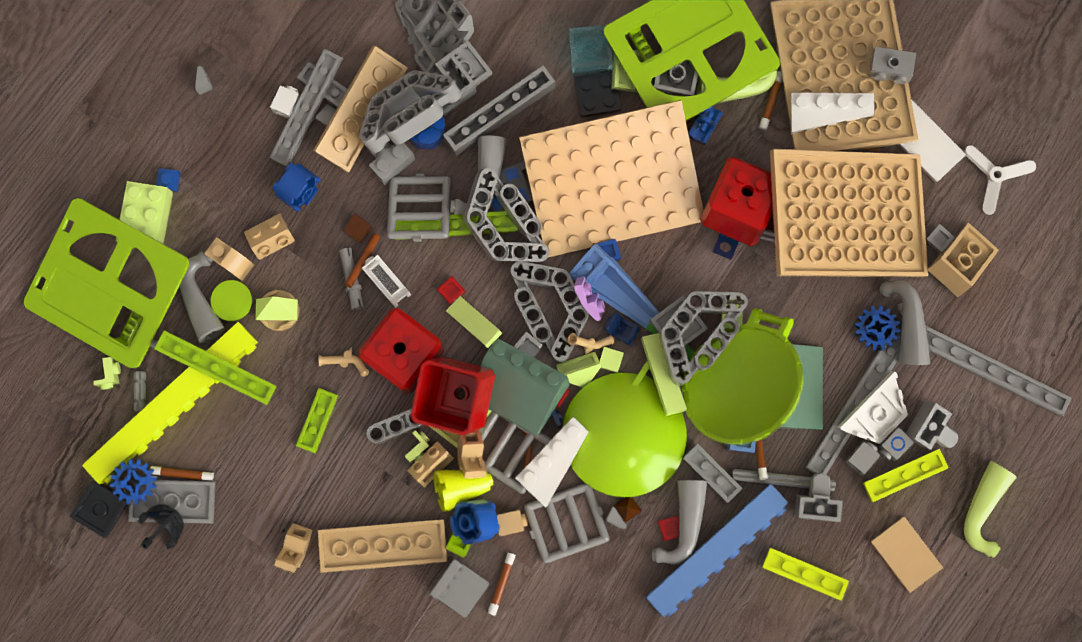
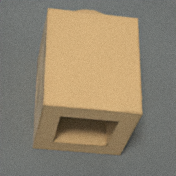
[497,510,528,536]

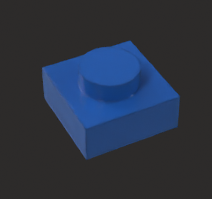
[156,169,181,192]
[597,239,621,261]

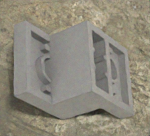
[434,40,492,116]

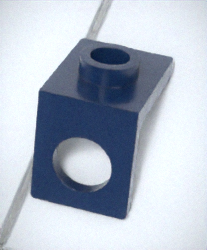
[713,233,739,260]

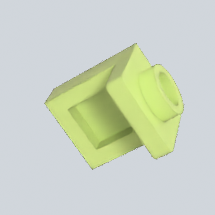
[93,357,121,390]
[405,430,430,463]

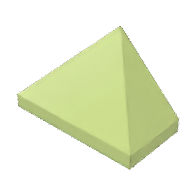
[255,296,298,321]
[556,352,601,388]

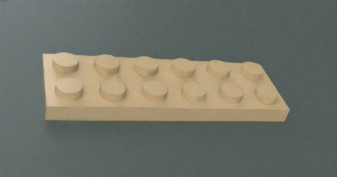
[313,46,408,172]
[318,519,448,573]

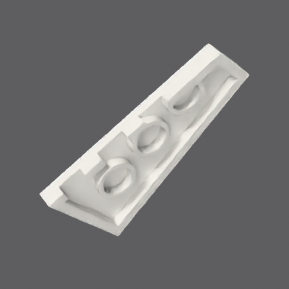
[790,93,874,134]
[516,417,589,507]

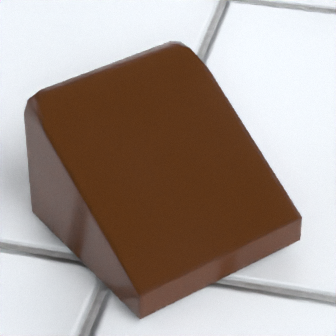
[344,214,372,244]

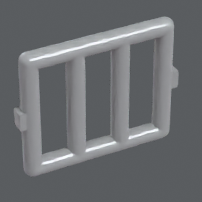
[387,174,451,242]
[480,412,552,494]
[524,483,610,563]

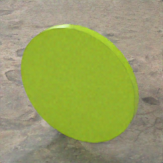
[211,280,252,321]

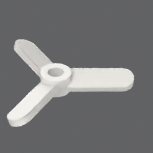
[964,146,1036,215]

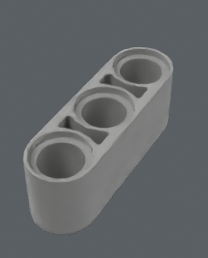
[366,409,423,444]

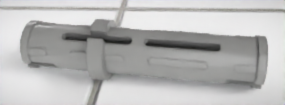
[339,248,364,311]

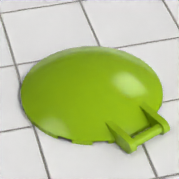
[682,308,803,444]
[562,360,687,497]

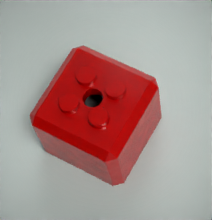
[700,157,773,246]
[359,308,444,394]
[411,357,495,436]

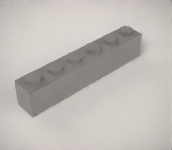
[443,65,555,156]

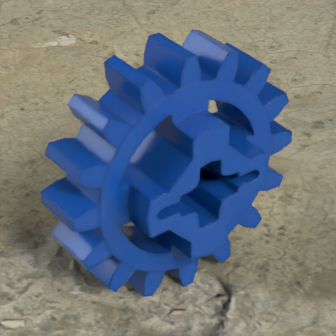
[855,306,901,351]
[110,458,157,505]

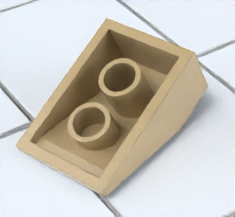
[927,223,999,297]

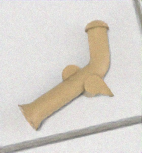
[568,333,614,355]
[318,347,369,377]

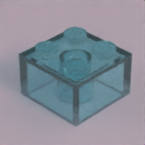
[568,25,613,75]

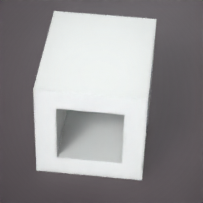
[270,86,300,119]

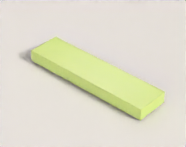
[641,333,687,416]

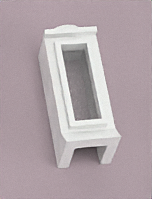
[362,255,411,308]

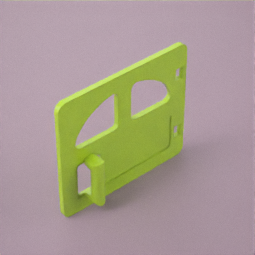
[604,0,780,121]
[24,198,189,368]

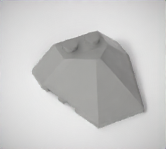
[395,0,474,73]

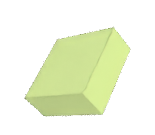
[600,347,624,373]

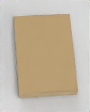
[870,517,943,593]

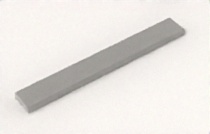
[925,325,1072,417]
[805,331,901,475]

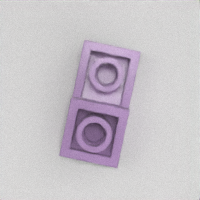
[574,276,605,321]

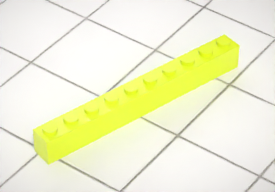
[82,322,258,484]

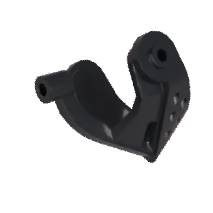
[137,504,184,549]

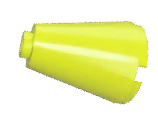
[433,470,493,512]

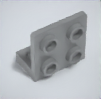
[430,559,489,618]

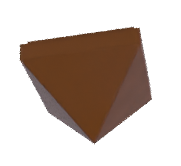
[614,497,642,523]

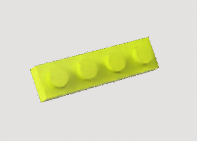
[863,449,949,502]
[762,548,849,601]

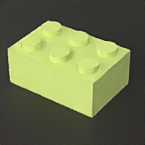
[116,181,173,244]

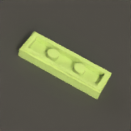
[446,296,502,348]

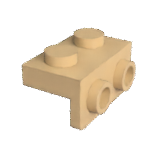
[244,213,295,260]
[407,441,454,488]

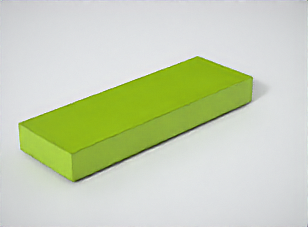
[296,388,339,454]

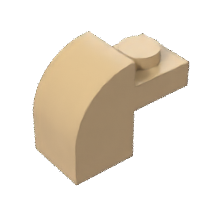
[205,237,254,281]
[457,430,486,478]
[274,523,313,573]

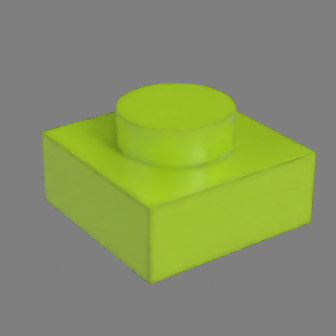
[445,531,471,558]

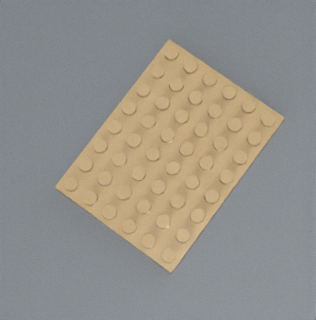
[770,0,918,152]
[519,100,703,257]
[770,149,928,277]

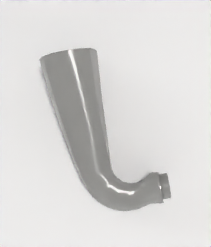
[450,136,507,217]
[179,251,225,344]
[880,281,930,365]
[652,480,707,565]

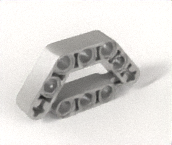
[359,70,461,153]
[463,168,549,262]
[511,261,588,363]
[659,291,748,385]

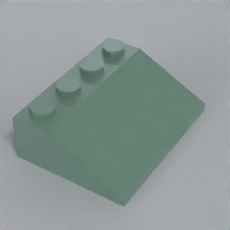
[480,338,570,436]
[778,344,823,430]

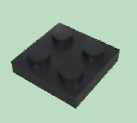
[574,71,621,118]
[69,480,128,538]

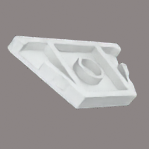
[837,371,908,444]

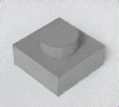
[926,224,955,254]

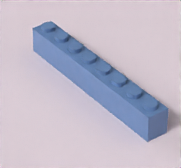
[645,484,788,617]

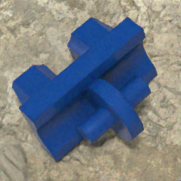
[688,107,723,145]

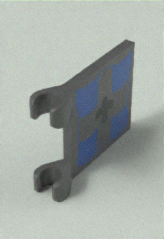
[491,160,533,212]

